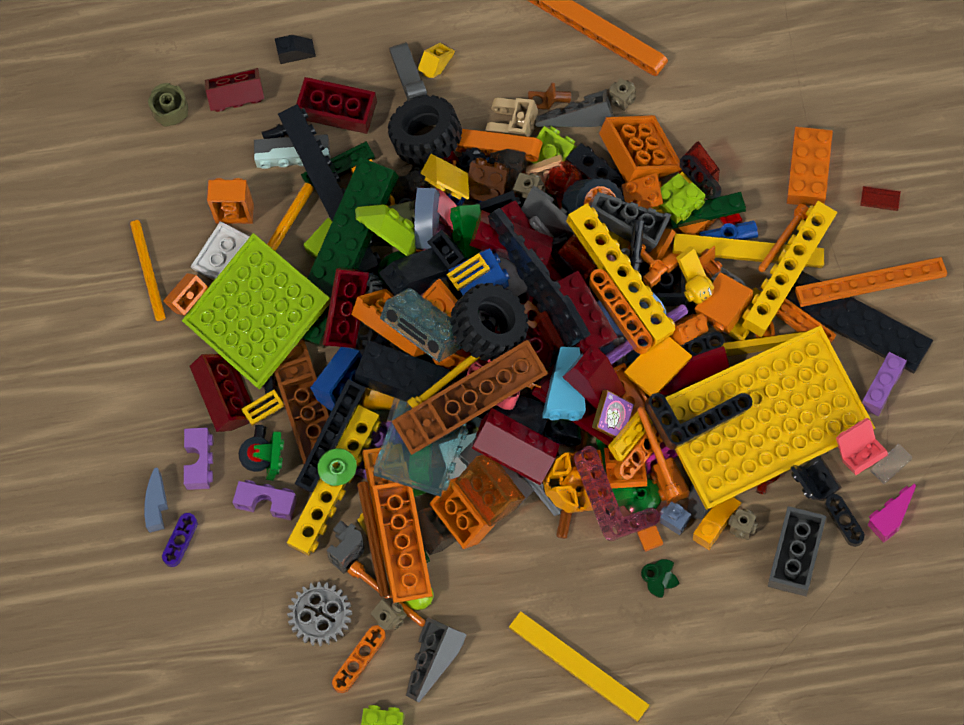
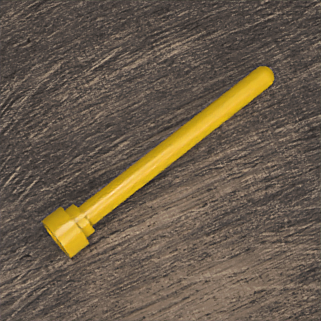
[407,355,480,408]

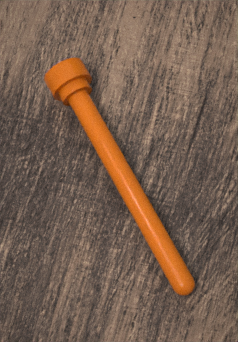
[758,204,809,272]
[638,406,682,498]
[348,560,426,627]

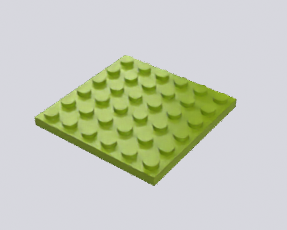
[182,233,331,389]

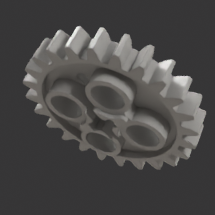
[287,582,352,646]

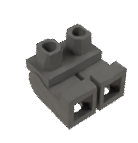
[326,521,365,574]

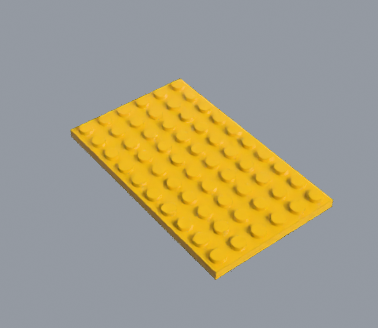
[652,325,875,510]

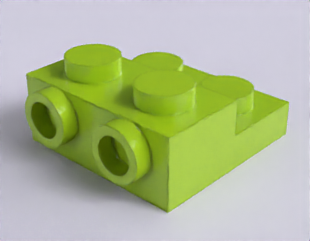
[532,126,577,164]
[658,173,705,224]
[361,705,405,725]

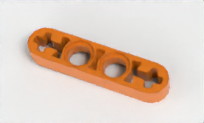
[614,424,663,480]
[332,625,386,693]

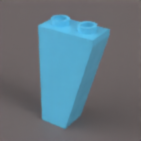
[542,347,586,421]

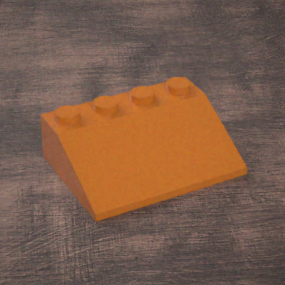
[599,115,682,183]

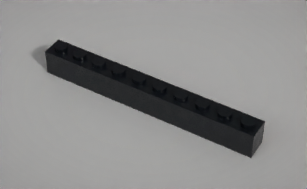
[278,104,381,273]

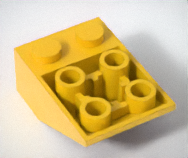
[421,154,469,200]

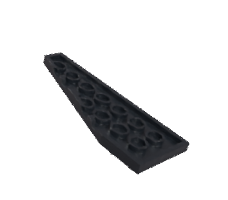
[488,208,591,347]

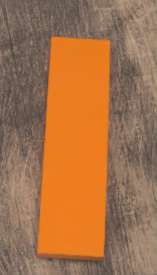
[362,444,433,603]

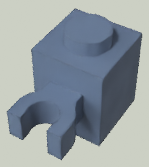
[659,502,691,535]

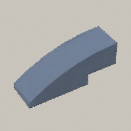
[414,188,440,250]
[144,468,168,533]

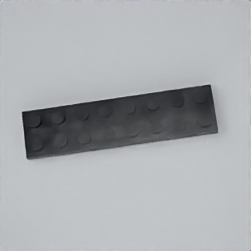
[786,271,933,374]

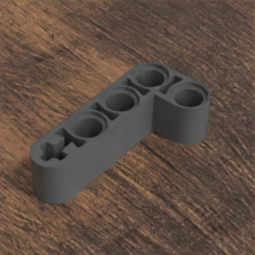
[389,42,427,101]

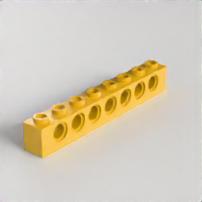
[742,201,838,338]
[566,203,675,347]
[287,405,381,556]

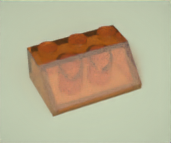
[455,455,525,527]

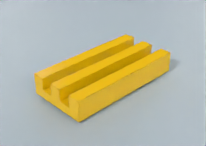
[447,253,490,291]
[241,389,285,426]

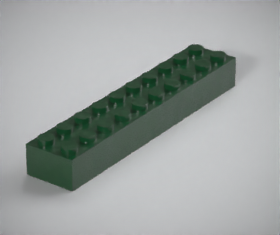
[301,157,399,348]

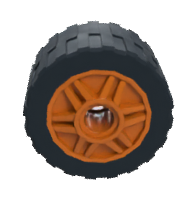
[561,178,625,230]

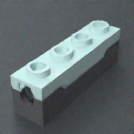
[254,134,330,169]

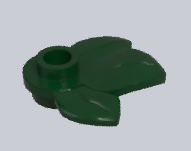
[641,559,679,598]

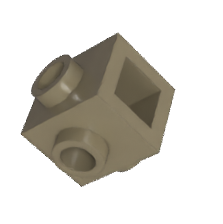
[609,78,636,111]
[513,173,545,201]
[728,509,758,540]
[371,598,407,630]

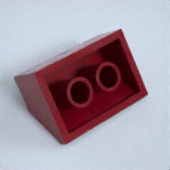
[205,68,265,112]

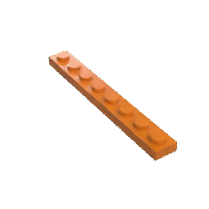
[795,257,947,307]

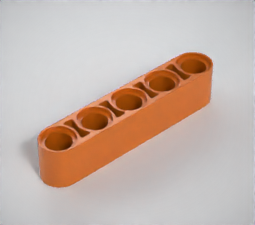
[455,129,543,162]
[589,269,652,354]

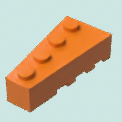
[351,289,434,357]

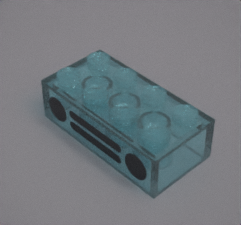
[380,288,463,362]

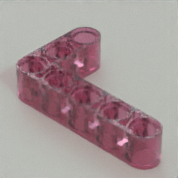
[574,446,660,541]

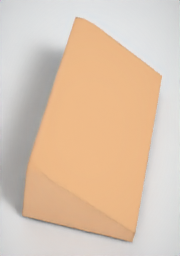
[526,155,568,184]

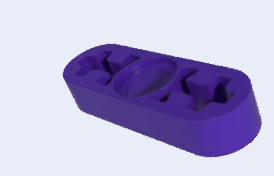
[162,513,198,567]

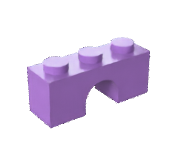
[862,352,907,417]
[184,428,214,490]
[232,480,297,520]

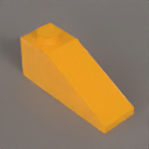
[693,497,742,550]

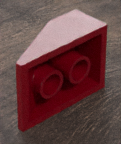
[563,344,626,409]

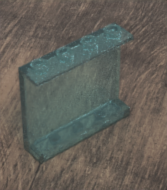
[374,400,469,497]

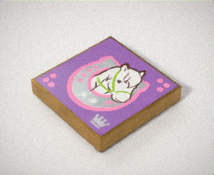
[592,390,634,438]

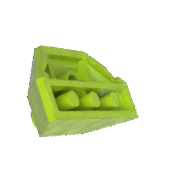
[355,205,416,256]

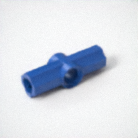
[699,220,758,240]

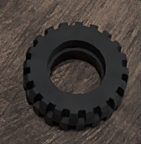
[388,95,462,166]
[450,283,529,361]

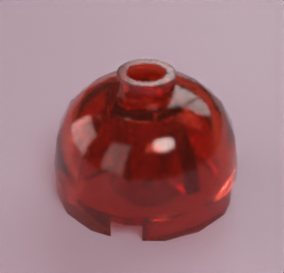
[545,161,582,199]

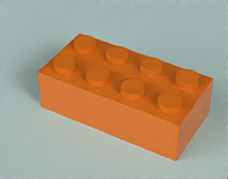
[787,127,833,206]

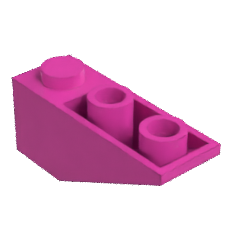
[868,484,916,543]

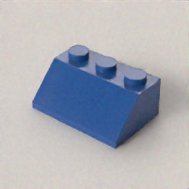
[311,347,364,411]

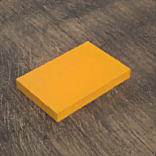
[624,337,692,396]

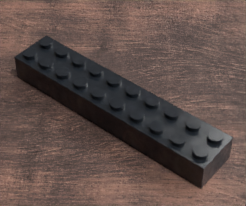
[354,341,548,435]

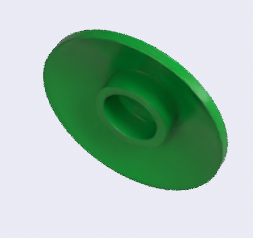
[625,479,661,516]

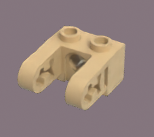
[485,98,538,137]

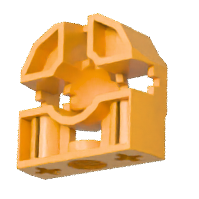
[543,450,610,513]

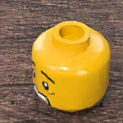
[684,275,714,304]

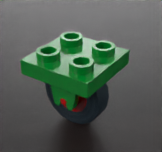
[238,432,284,481]

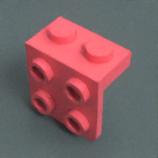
[836,418,888,475]

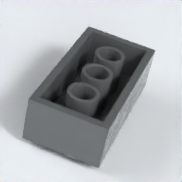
[768,506,827,597]

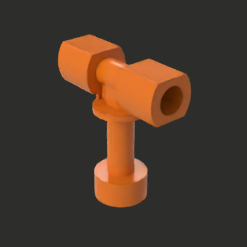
[641,243,679,289]

